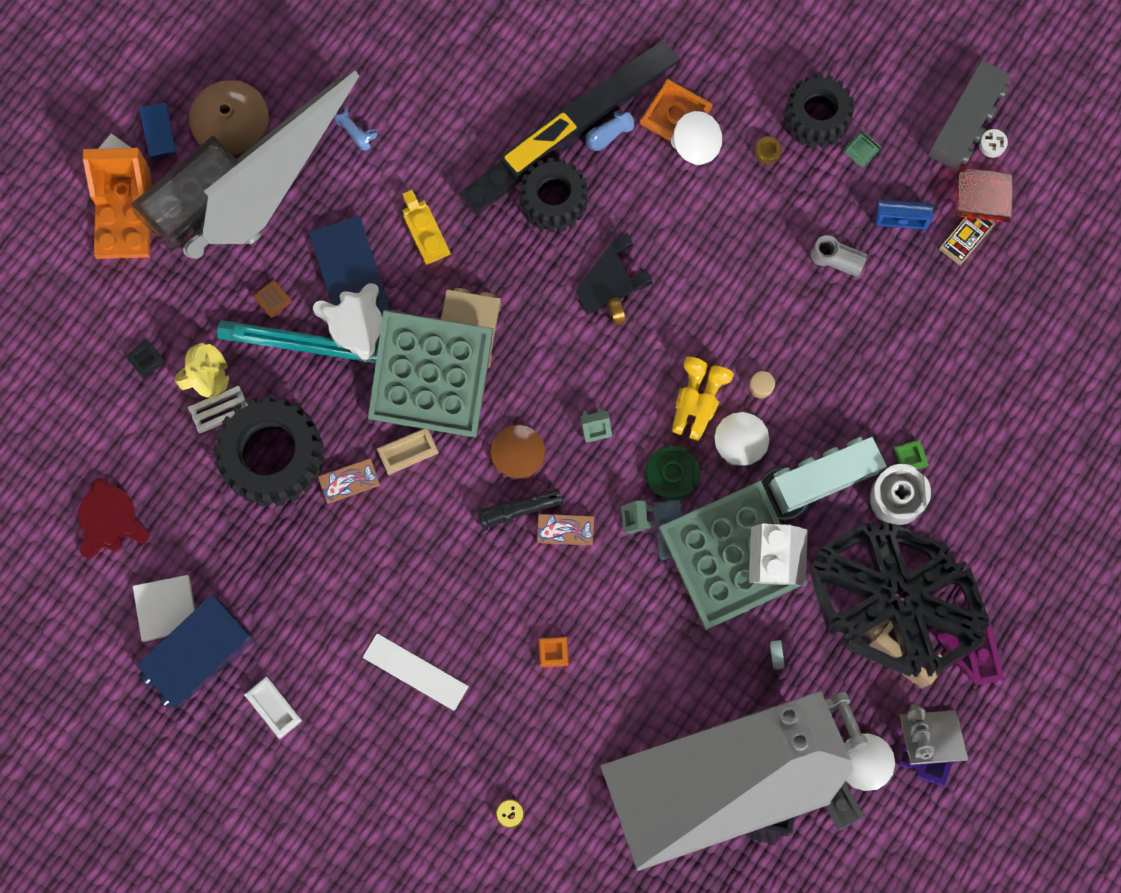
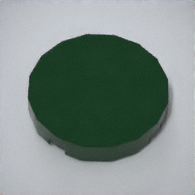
[645,445,700,501]

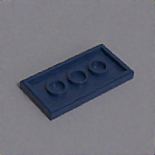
[309,216,391,318]

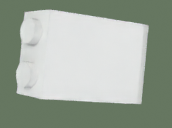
[749,524,808,586]

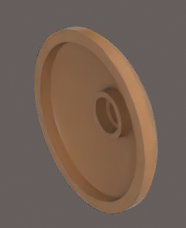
[189,80,269,156]

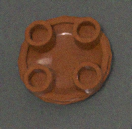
[491,425,546,479]

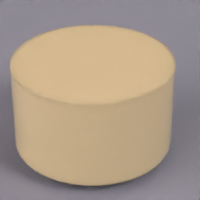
[749,371,775,398]

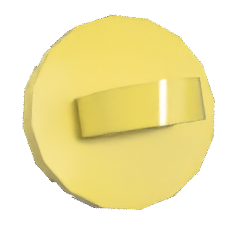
[174,343,229,398]

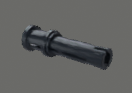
[477,488,563,531]

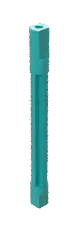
[217,320,378,364]

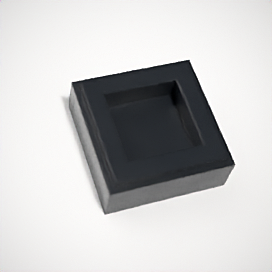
[126,340,165,379]

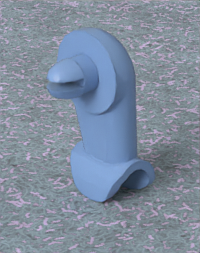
[334,105,378,151]
[585,110,634,151]

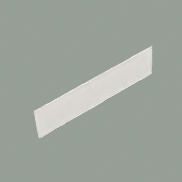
[363,634,469,711]

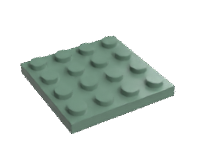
[368,310,494,438]
[658,481,808,630]

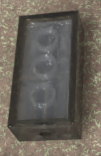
[131,135,239,253]

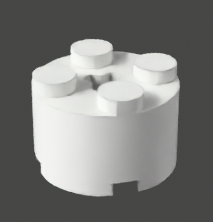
[869,464,931,525]

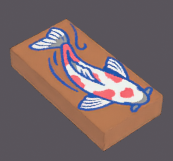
[318,458,380,504]
[537,514,594,546]

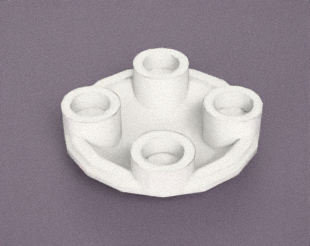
[671,111,722,165]
[714,412,770,466]
[846,733,895,791]

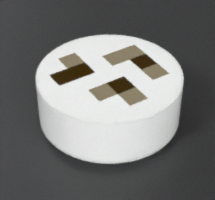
[979,129,1008,158]

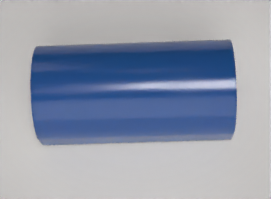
[874,200,933,230]

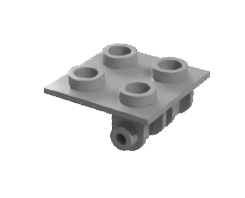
[900,704,968,765]

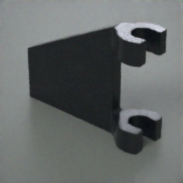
[575,233,653,315]

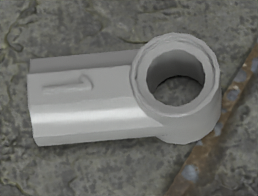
[810,235,867,277]

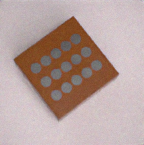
[253,280,292,318]

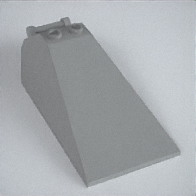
[183,71,359,259]
[600,691,869,871]

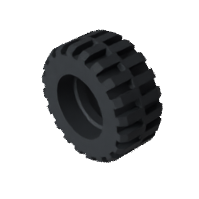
[214,396,324,507]

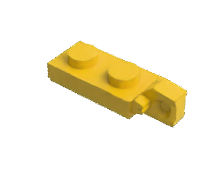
[402,190,450,265]

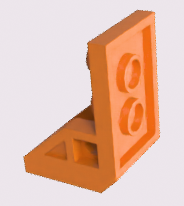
[83,148,152,259]

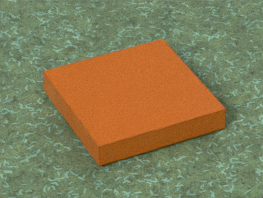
[640,78,713,142]

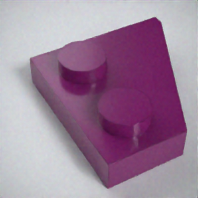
[937,624,1005,686]

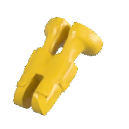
[672,357,734,441]

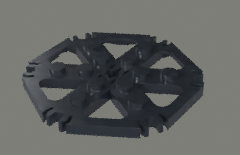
[810,521,990,677]

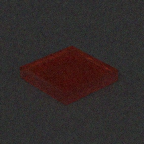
[956,167,1012,223]

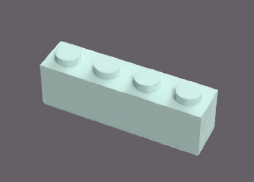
[768,437,887,515]

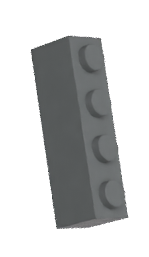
[928,60,1011,171]

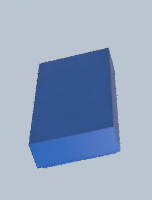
[140,102,177,160]

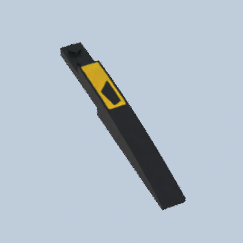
[459,41,680,216]

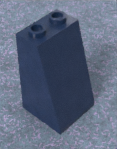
[137,595,256,709]

